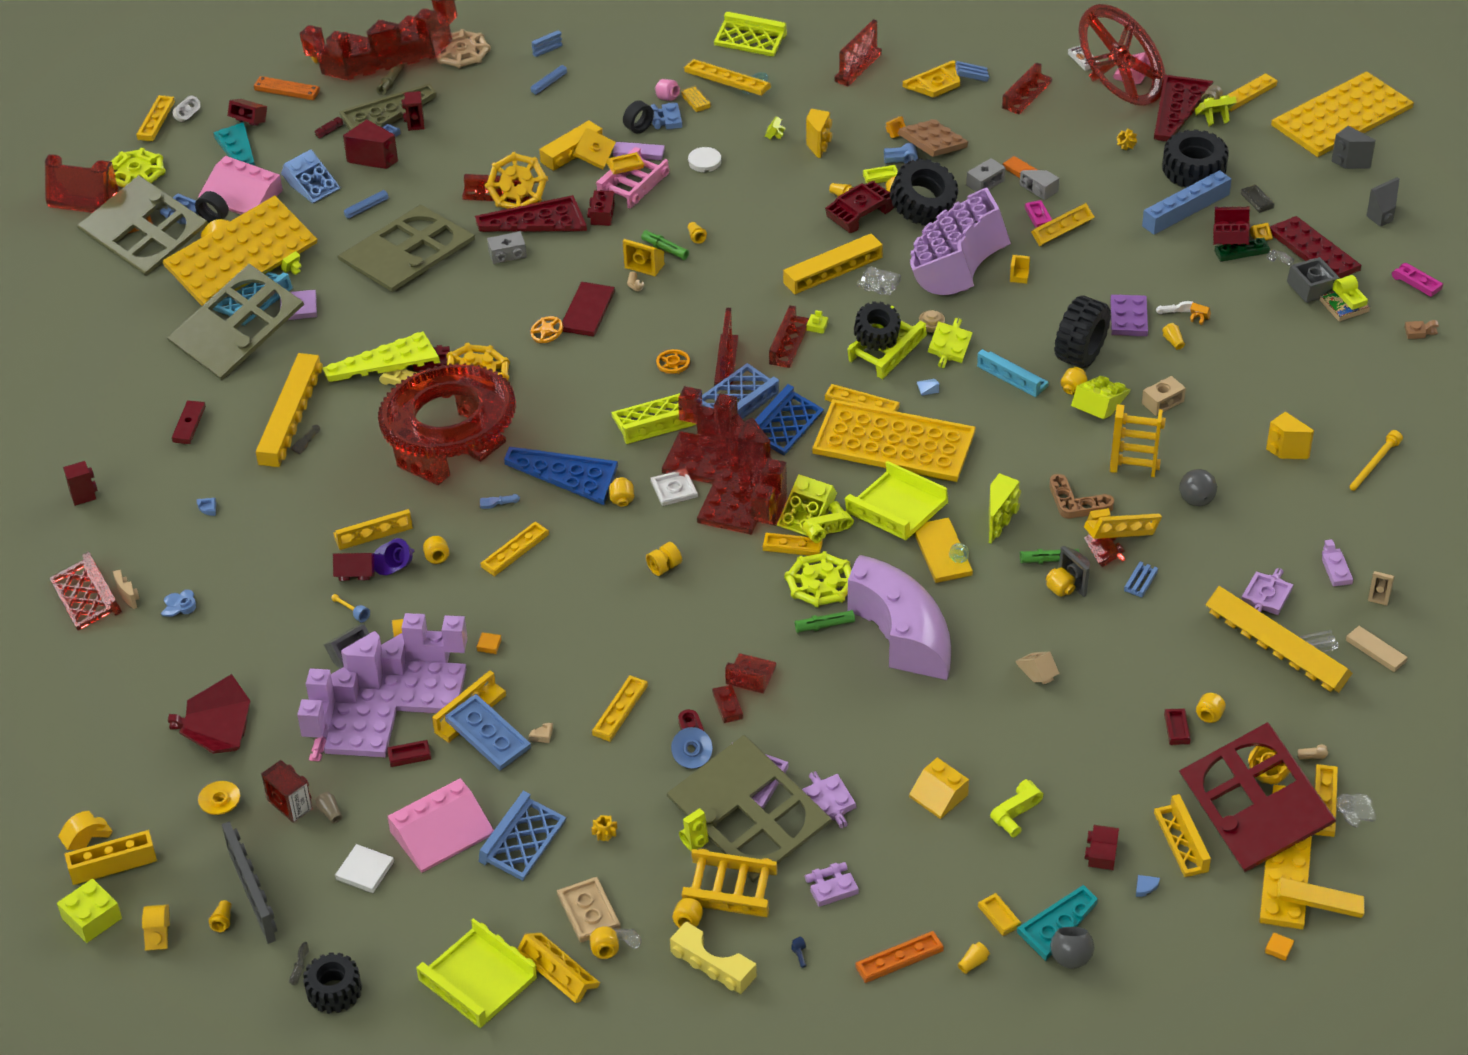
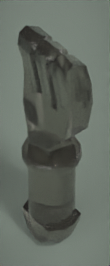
[290,424,321,454]
[289,942,309,985]

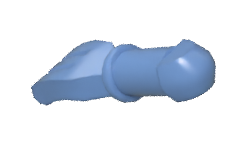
[480,494,520,509]

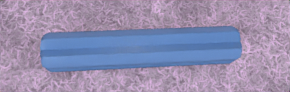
[530,65,567,95]
[344,190,389,218]

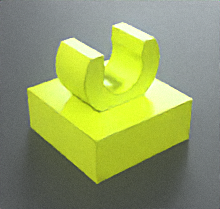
[765,116,786,139]
[281,251,302,275]
[806,310,828,334]

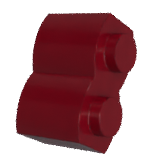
[1085,825,1119,870]

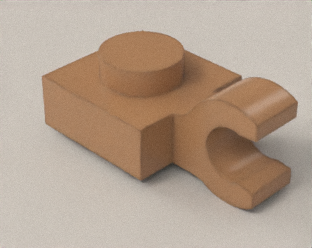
[1405,320,1439,339]

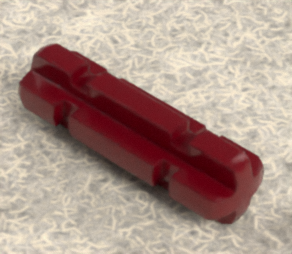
[314,117,343,138]

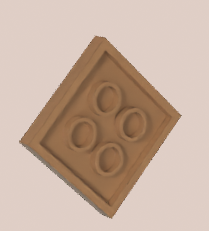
[898,119,968,157]

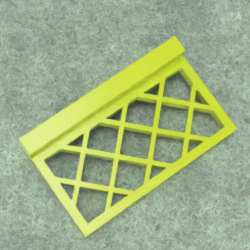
[714,11,787,57]
[611,393,696,444]

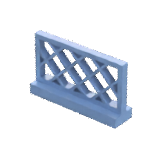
[696,363,779,430]
[478,791,566,881]

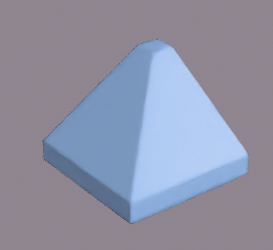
[917,379,939,396]

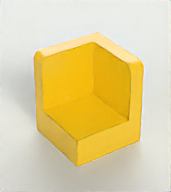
[1010,255,1030,284]

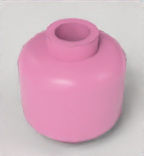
[655,79,680,101]

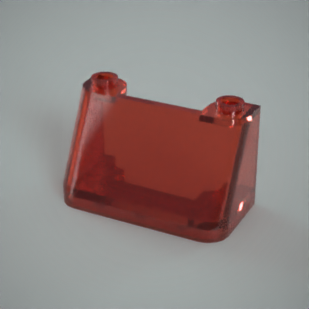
[45,154,119,213]

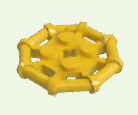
[485,152,548,209]
[445,343,510,392]

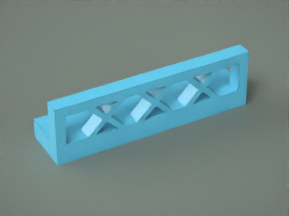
[977,349,1049,397]

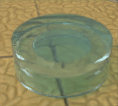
[949,543,969,563]

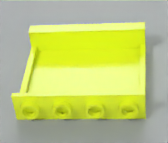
[845,461,948,540]
[416,918,537,1028]

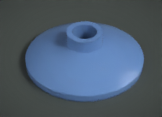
[671,727,712,769]

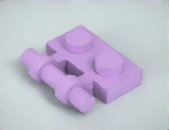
[805,862,859,907]

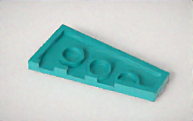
[213,122,255,166]
[1017,885,1098,961]

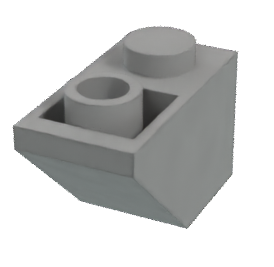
[1020,170,1059,200]

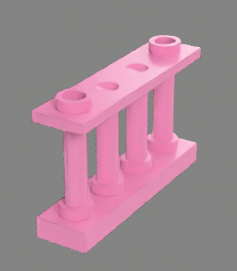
[596,147,669,209]

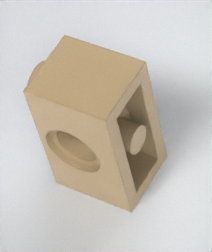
[1142,376,1186,416]

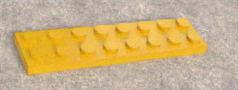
[1259,784,1312,930]

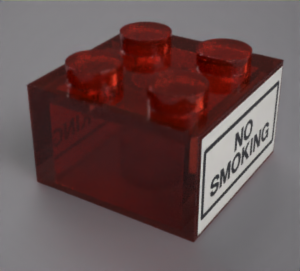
[261,760,313,823]

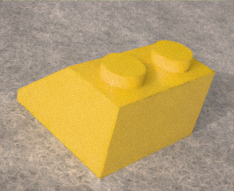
[623,239,665,277]
[1266,412,1314,459]
[909,757,969,819]

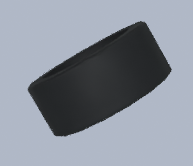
[623,100,654,134]
[195,191,229,223]

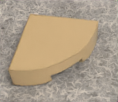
[529,723,553,743]

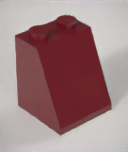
[343,119,398,169]

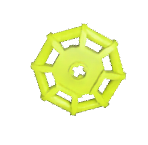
[104,148,166,188]
[784,551,852,608]

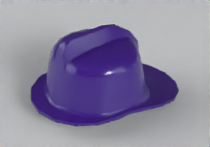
[374,538,415,576]

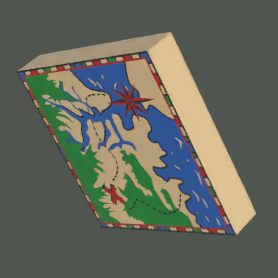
[1320,291,1370,322]

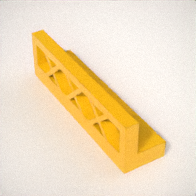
[333,509,413,550]
[1084,513,1162,539]
[432,670,506,743]
[1154,794,1211,877]
[517,933,600,1003]

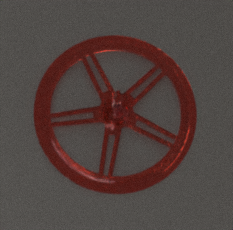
[1079,4,1165,106]

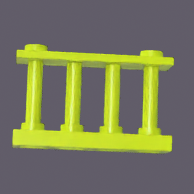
[847,306,927,379]

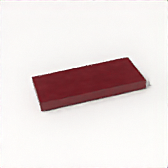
[562,282,615,337]

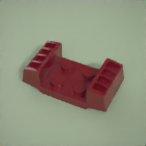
[825,181,894,233]
[1213,206,1250,245]

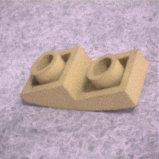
[113,570,139,609]

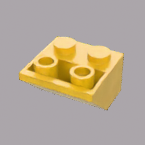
[806,108,832,158]

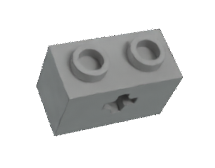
[966,158,1005,192]
[487,231,527,264]

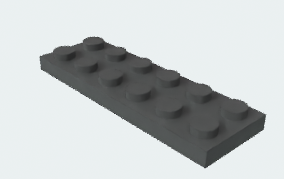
[221,821,277,944]

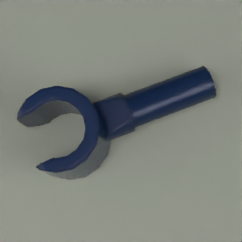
[791,936,806,968]

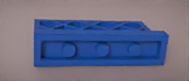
[746,384,824,456]

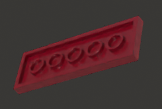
[1269,216,1361,278]

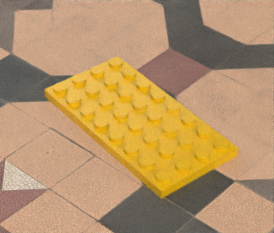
[1271,71,1414,157]
[163,196,317,306]
[812,399,976,482]

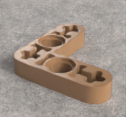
[1049,474,1114,519]

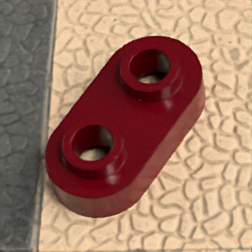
[678,709,704,731]

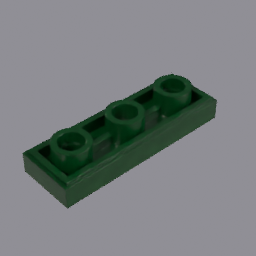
[1214,238,1270,262]

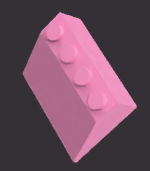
[198,156,283,215]
[388,778,494,873]

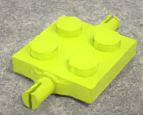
[928,318,973,368]

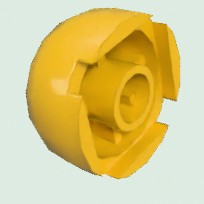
[1248,746,1290,785]

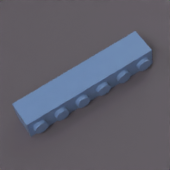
[1142,170,1231,235]

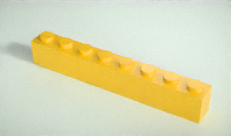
[255,353,323,467]
[1206,586,1353,693]

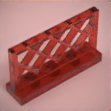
[834,19,882,87]
[714,307,739,386]
[50,552,122,630]

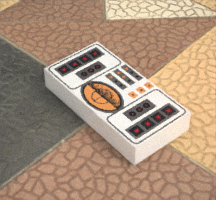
[1068,45,1099,71]

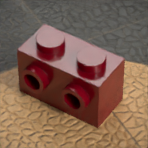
[402,91,425,131]
[227,99,267,125]
[587,190,615,226]
[63,461,98,506]
[333,553,375,581]

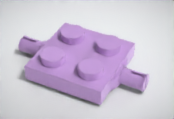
[1241,568,1293,615]
[802,771,856,828]

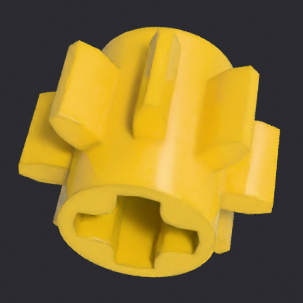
[1117,129,1137,151]
[591,815,618,841]

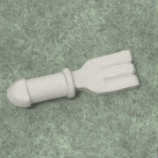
[1156,301,1194,314]

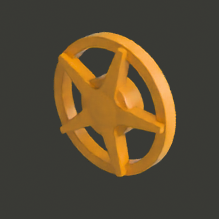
[530,316,563,343]
[656,349,690,374]

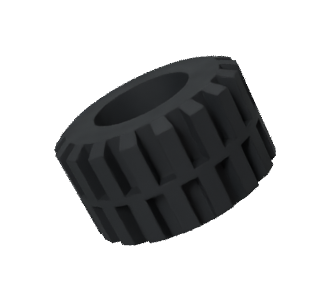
[854,301,901,351]
[303,952,362,1014]

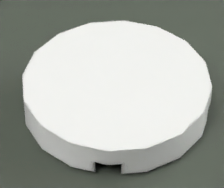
[688,147,721,172]

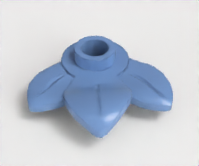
[161,590,196,617]

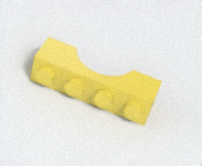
[670,922,757,994]

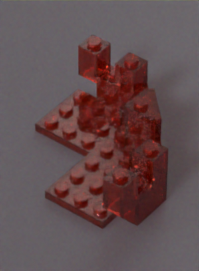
[299,0,458,80]
[662,386,787,535]

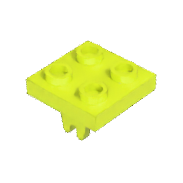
[1194,95,1237,126]

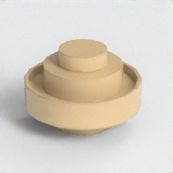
[919,310,945,332]

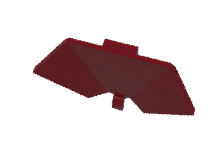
[168,674,251,754]

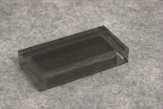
[1241,184,1275,213]

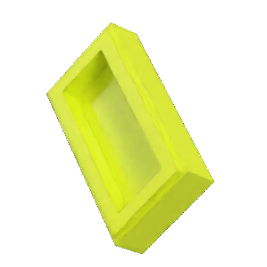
[863,165,898,183]

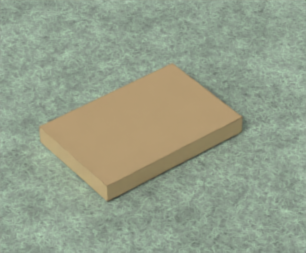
[557,877,621,943]

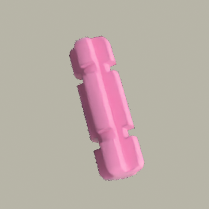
[309,736,326,761]

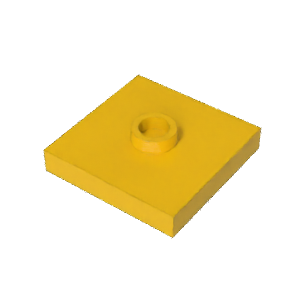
[573,127,616,170]

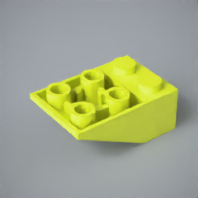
[1071,376,1131,419]
[989,473,1021,544]
[777,474,837,537]

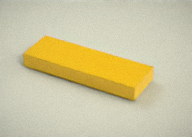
[763,533,823,556]

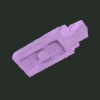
[1322,539,1353,586]

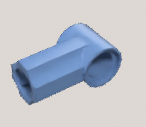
[884,143,918,163]

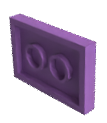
[1110,295,1148,336]

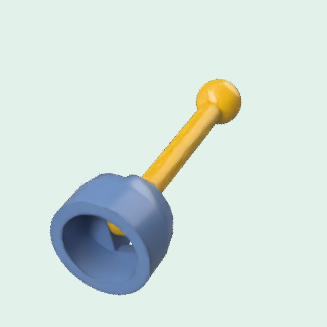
[331,594,370,622]

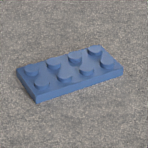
[445,694,531,771]

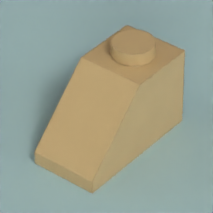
[1368,571,1395,606]
[1016,651,1060,684]

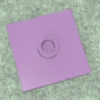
[280,290,317,320]

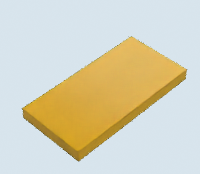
[914,517,973,583]

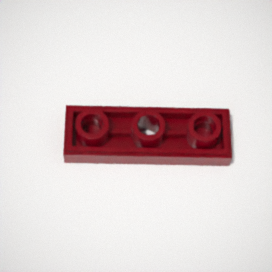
[172,400,206,444]

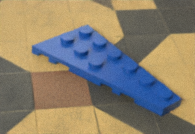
[504,447,618,505]

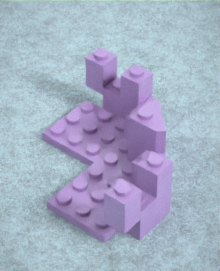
[297,613,468,757]

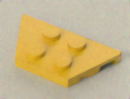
[903,60,960,97]

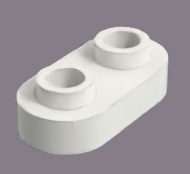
[173,96,200,122]

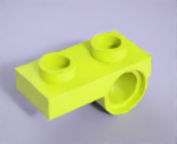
[1333,275,1368,310]
[679,808,709,852]

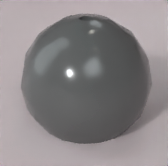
[1179,469,1218,506]
[1050,927,1094,969]

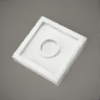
[650,469,698,506]
[335,844,394,893]

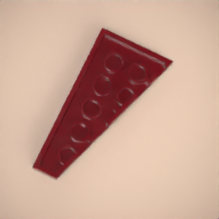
[1154,75,1213,141]
[475,195,587,231]

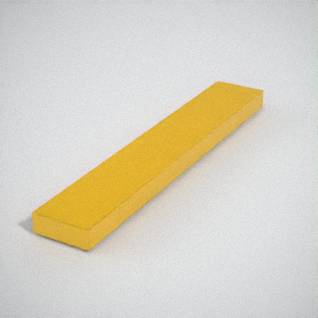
[684,59,771,96]

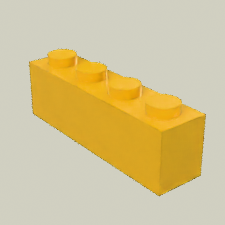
[539,120,603,171]
[64,830,157,885]

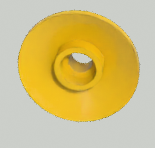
[198,781,240,815]

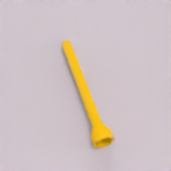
[1350,430,1403,491]

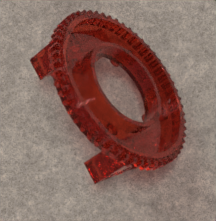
[378,363,516,485]

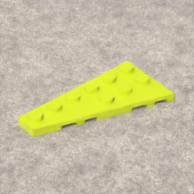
[322,331,440,382]

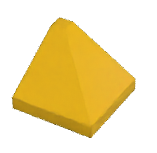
[1249,223,1273,241]

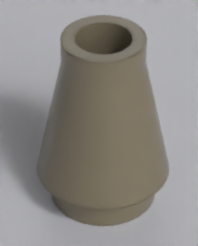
[315,792,342,824]

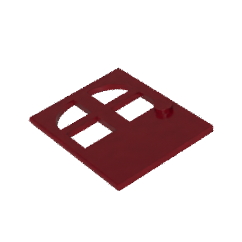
[1179,722,1337,873]

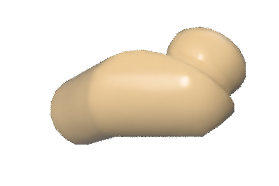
[627,272,644,292]
[1298,744,1328,760]

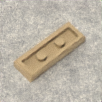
[1346,626,1408,672]

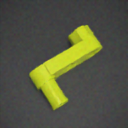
[802,501,854,543]
[990,779,1044,838]

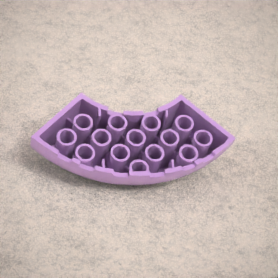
[910,187,1011,295]
[848,555,951,680]

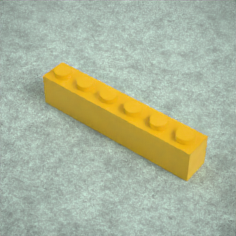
[783,233,883,295]

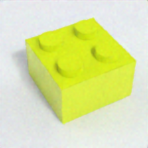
[57,878,122,943]

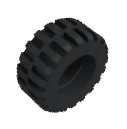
[1162,129,1229,187]
[890,159,959,225]
[1054,295,1111,368]

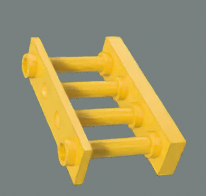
[1110,404,1166,477]
[681,849,777,918]

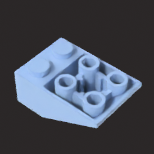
[281,149,340,203]

